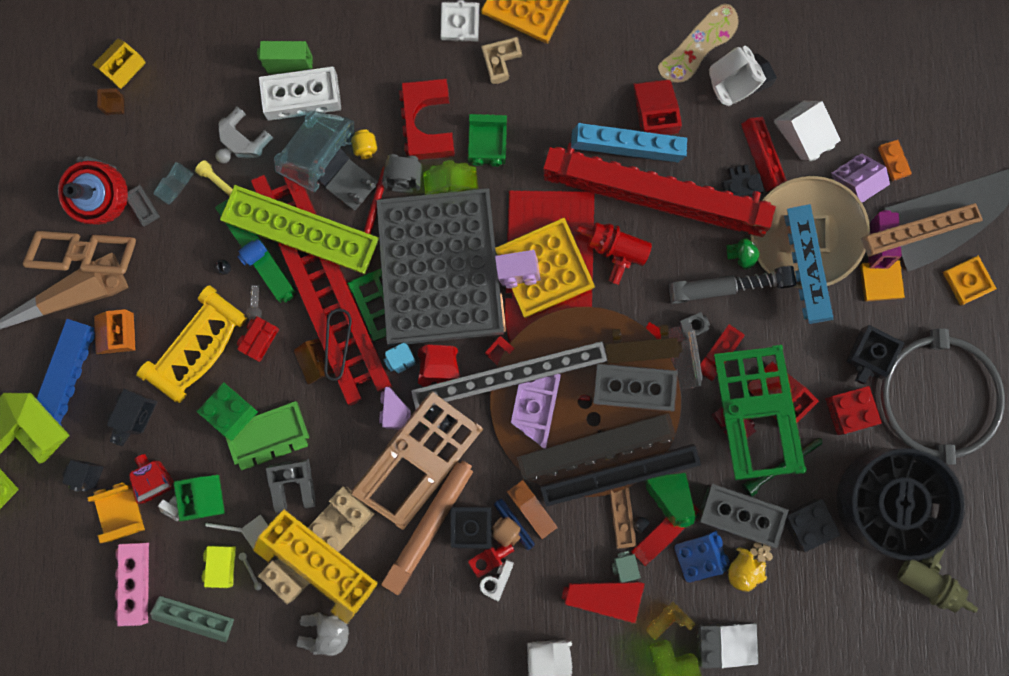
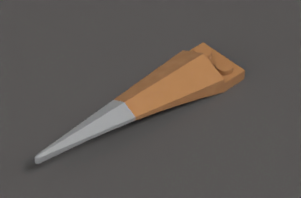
[0,253,129,329]

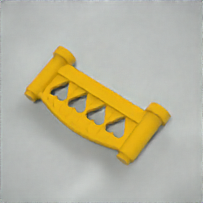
[137,285,247,403]

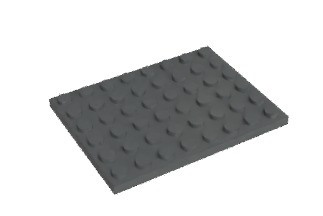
[377,188,504,346]

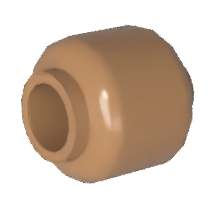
[491,517,521,547]

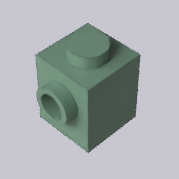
[611,551,641,583]

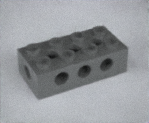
[594,364,678,411]
[696,484,788,548]

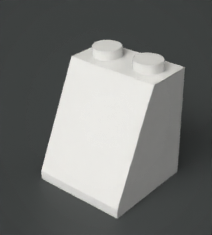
[774,101,841,161]

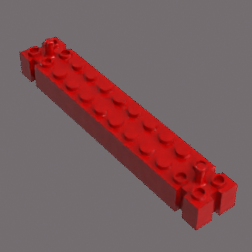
[544,143,776,238]

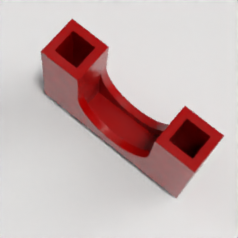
[399,79,455,160]

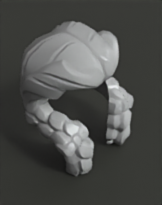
[297,612,349,656]

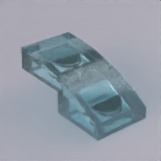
[153,162,194,204]

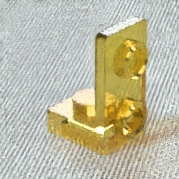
[646,602,695,640]

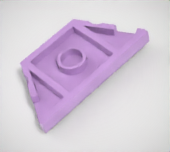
[511,374,561,449]

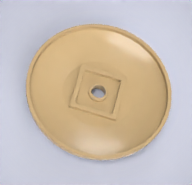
[751,176,870,289]

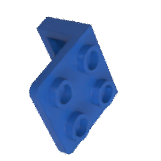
[674,531,730,582]

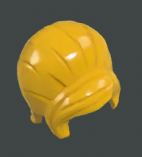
[728,547,767,592]

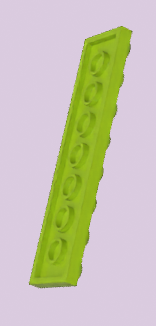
[220,185,378,274]

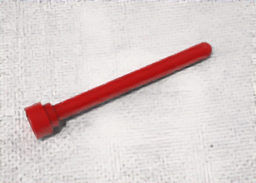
[363,167,384,234]

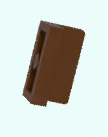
[294,338,334,385]

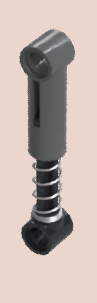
[668,266,797,304]

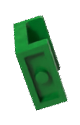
[468,114,507,167]

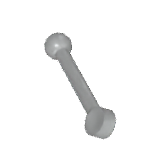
[239,553,262,590]

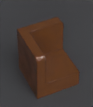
[97,88,124,115]

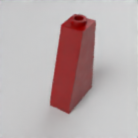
[562,581,644,623]

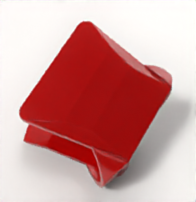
[417,345,460,387]

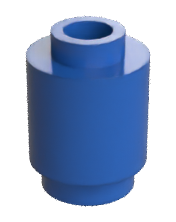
[237,239,268,266]

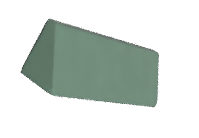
[150,596,234,642]

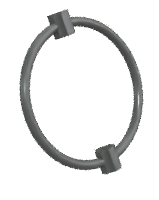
[881,329,1005,465]

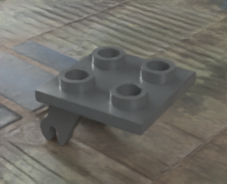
[325,159,378,211]

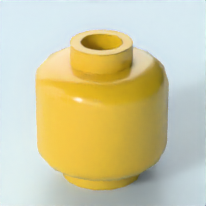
[351,130,377,159]

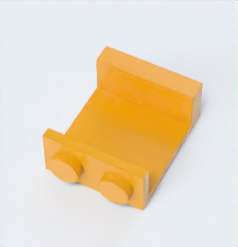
[88,483,145,543]

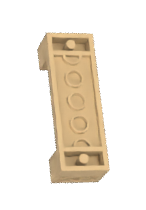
[259,487,375,604]

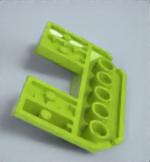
[0,393,69,509]

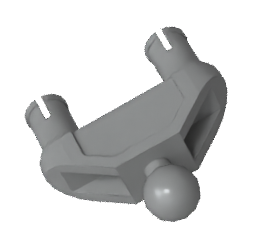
[216,106,273,163]

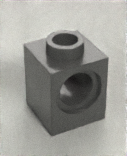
[677,312,710,341]

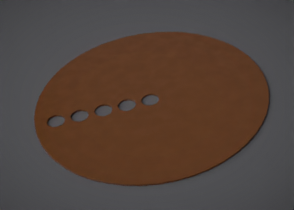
[490,307,681,497]

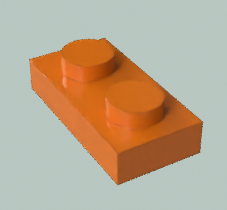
[878,140,912,181]

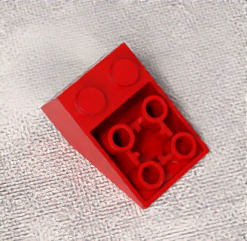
[634,80,682,135]
[747,361,819,423]

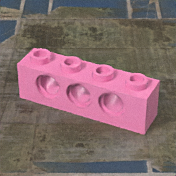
[115,543,149,626]

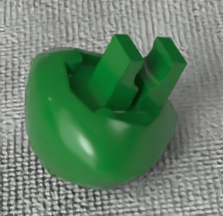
[726,238,760,270]

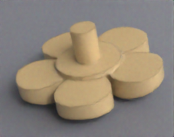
[750,542,773,563]

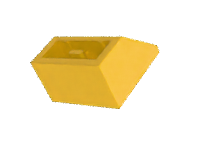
[93,39,146,89]

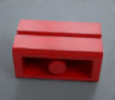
[237,316,279,362]

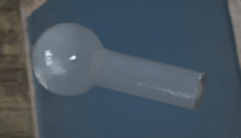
[246,285,262,320]

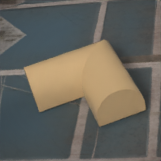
[481,37,522,84]

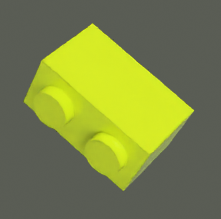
[202,545,236,588]

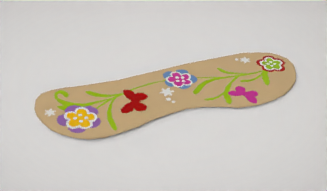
[658,5,738,82]

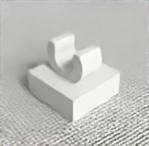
[158,496,179,521]

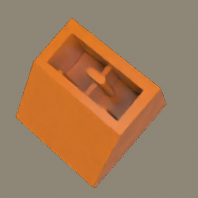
[94,309,135,354]

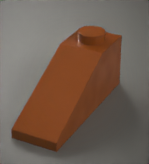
[507,480,558,539]

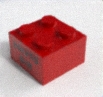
[825,386,882,435]

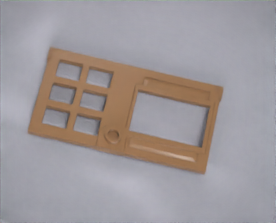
[350,391,483,530]

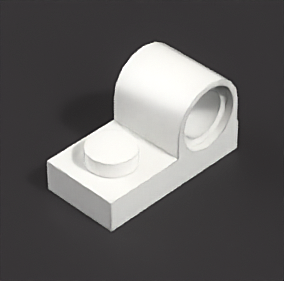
[480,559,514,601]

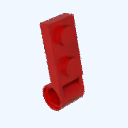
[696,324,745,381]

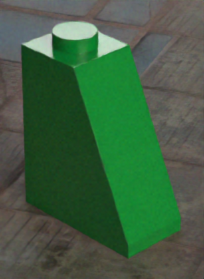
[646,473,695,528]

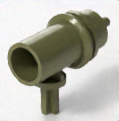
[897,549,978,613]

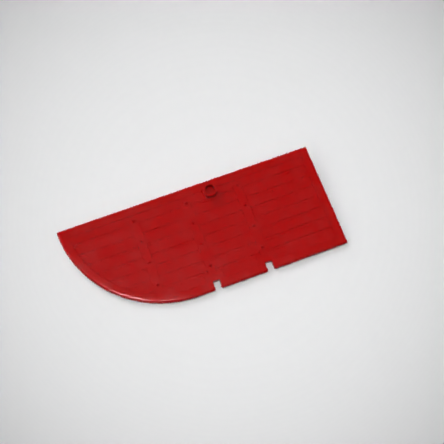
[505,191,595,401]

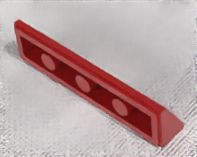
[741,117,787,192]

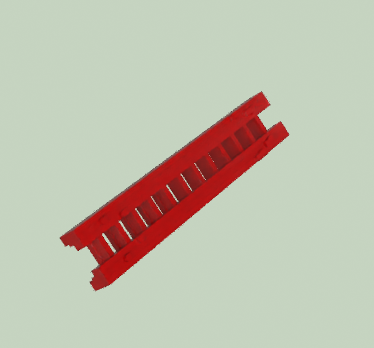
[251,163,393,406]

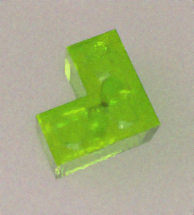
[423,160,478,195]
[648,639,702,676]

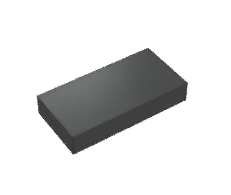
[127,185,160,227]

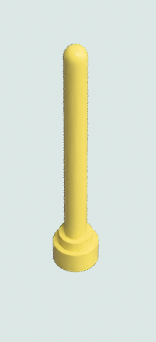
[195,160,233,196]

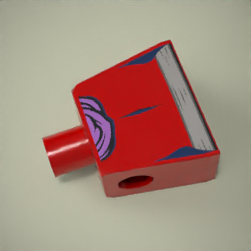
[129,454,175,504]

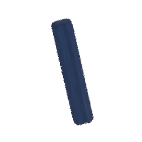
[494,499,535,550]

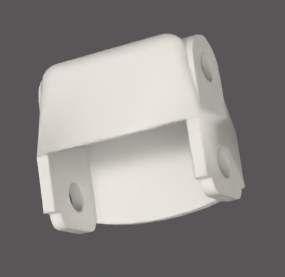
[709,46,766,106]
[527,639,572,676]

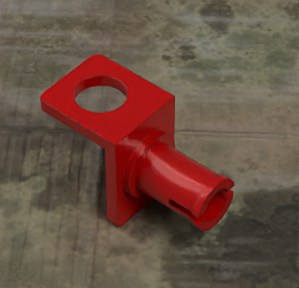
[468,544,514,578]

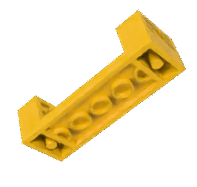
[253,510,378,624]

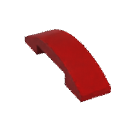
[631,504,700,566]

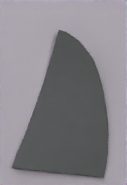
[885,169,1009,272]

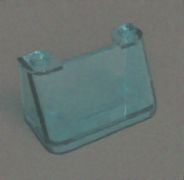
[274,111,354,193]

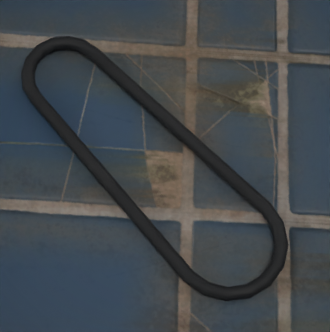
[324,308,352,381]

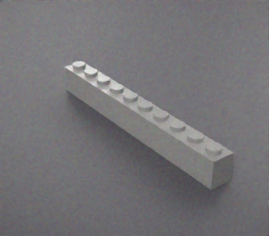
[411,342,607,409]

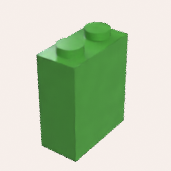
[257,41,313,74]

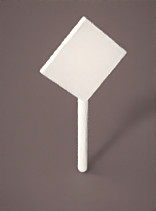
[205,515,268,549]

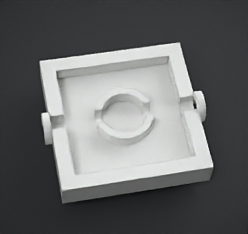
[441,0,479,41]

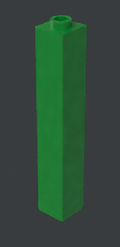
[215,198,297,303]

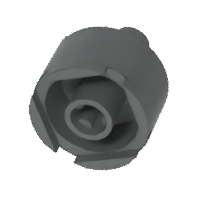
[382,154,422,193]

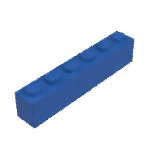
[37,319,95,425]

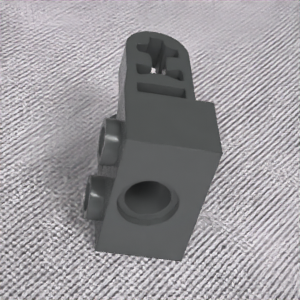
[266,458,316,513]

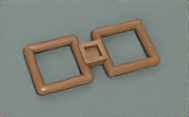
[23,231,136,274]

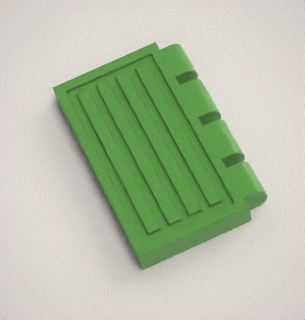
[226,401,310,471]

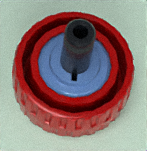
[58,161,128,225]

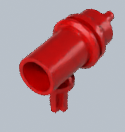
[576,222,652,285]

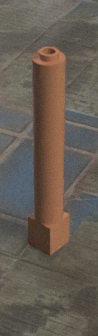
[381,460,473,595]

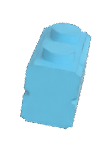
[384,343,416,374]

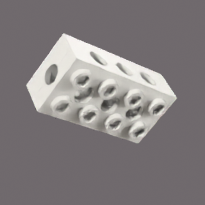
[259,66,342,120]

